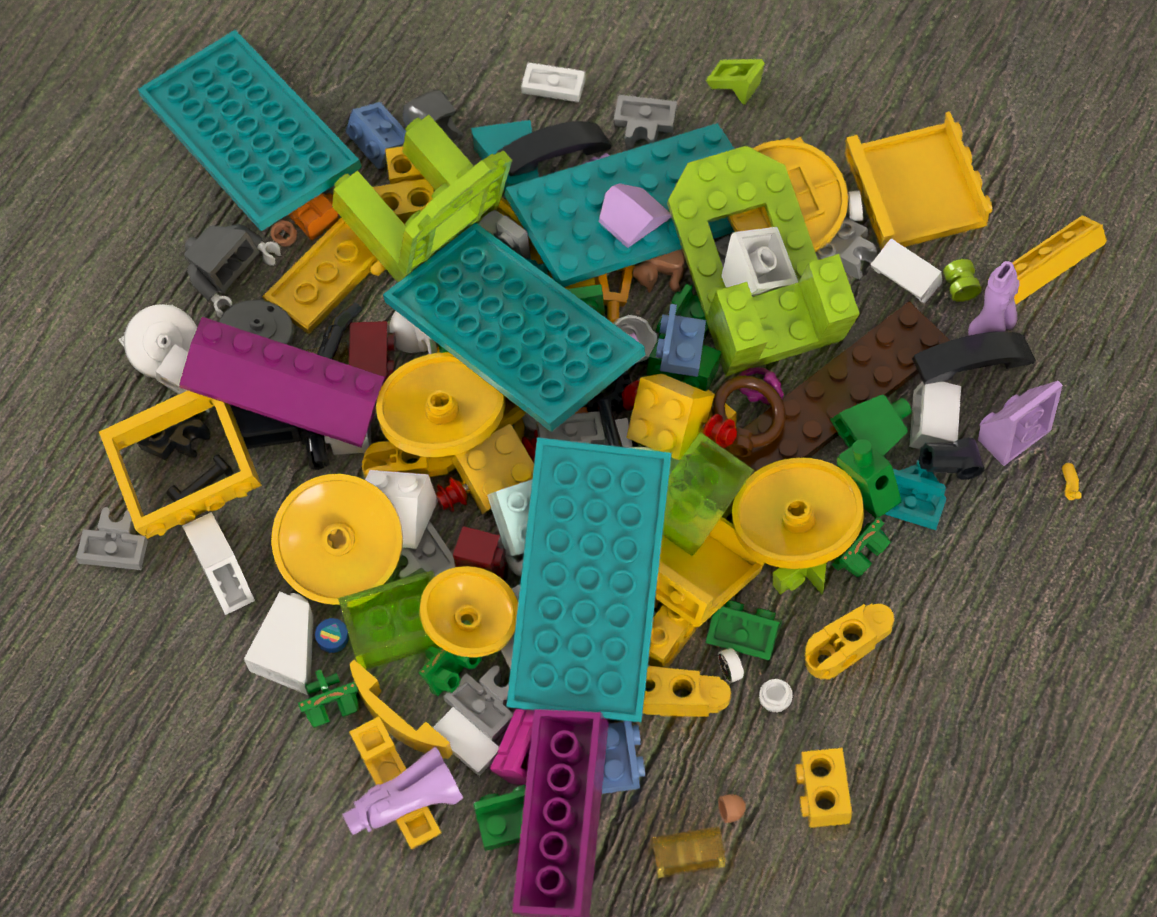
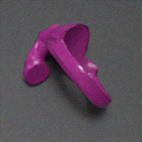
[738,367,784,405]

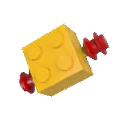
[622,374,737,460]
[435,423,538,515]

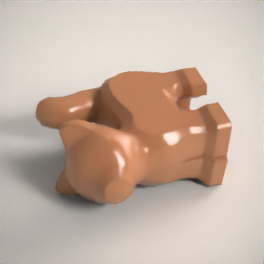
[632,249,685,293]

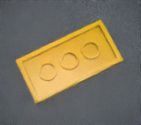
[263,218,378,334]

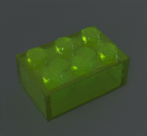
[662,432,754,556]
[338,570,439,670]

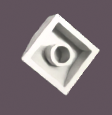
[722,227,799,296]
[365,470,438,549]

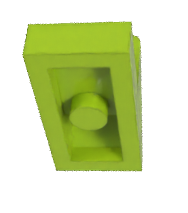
[705,59,765,105]
[772,562,827,595]

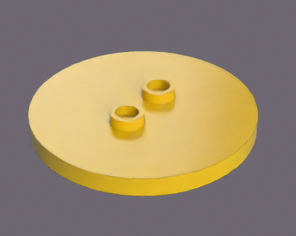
[728,140,848,252]

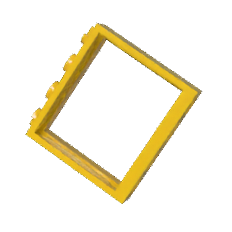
[99,390,262,539]

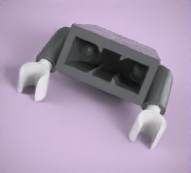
[184,224,280,318]

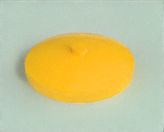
[376,352,505,457]
[732,458,864,569]
[271,474,403,605]

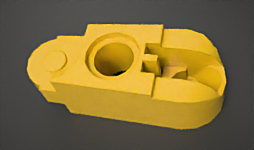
[361,441,455,480]
[805,603,894,679]
[642,666,731,717]

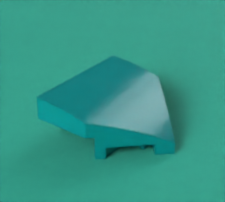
[885,460,947,530]

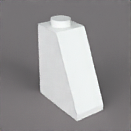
[182,512,255,615]
[244,592,313,695]

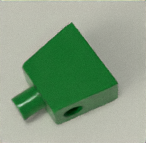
[830,394,912,456]
[837,439,902,518]

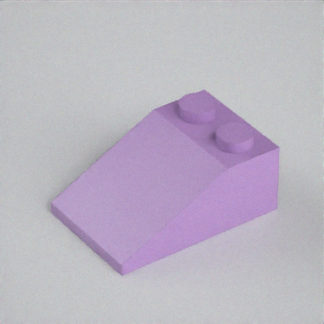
[978,381,1063,466]

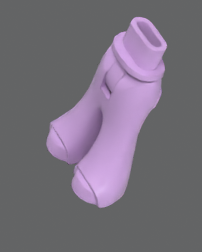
[968,261,1019,336]
[342,746,463,835]

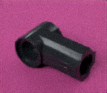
[918,438,985,480]

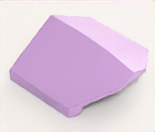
[598,184,671,248]

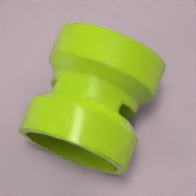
[943,259,982,302]

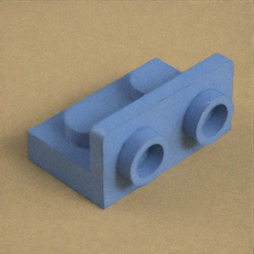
[346,102,407,169]
[656,304,706,377]
[602,720,645,794]

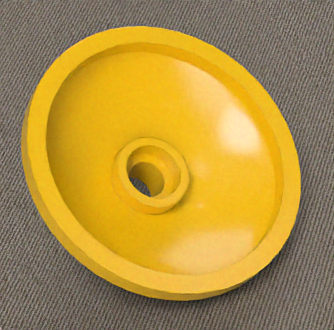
[419,566,518,657]

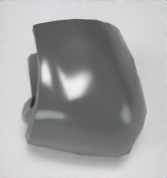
[402,90,463,143]

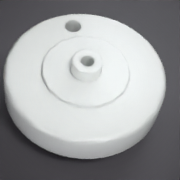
[124,304,197,379]

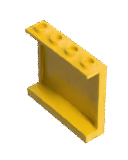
[845,112,992,251]
[655,481,764,628]

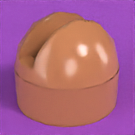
[271,220,297,247]
[718,794,746,823]

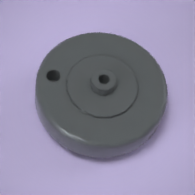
[220,300,294,346]

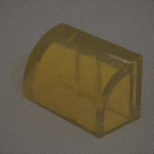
[651,826,725,878]

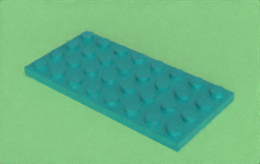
[138,30,362,231]
[504,123,735,287]
[383,223,646,432]
[506,438,671,722]

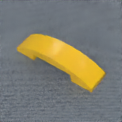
[350,660,453,759]
[349,716,442,850]

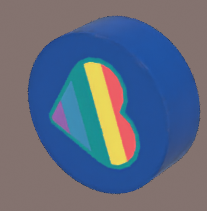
[315,618,349,653]

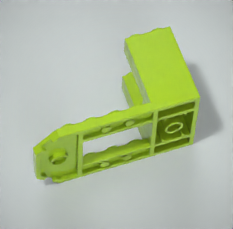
[332,114,512,283]
[667,146,860,377]

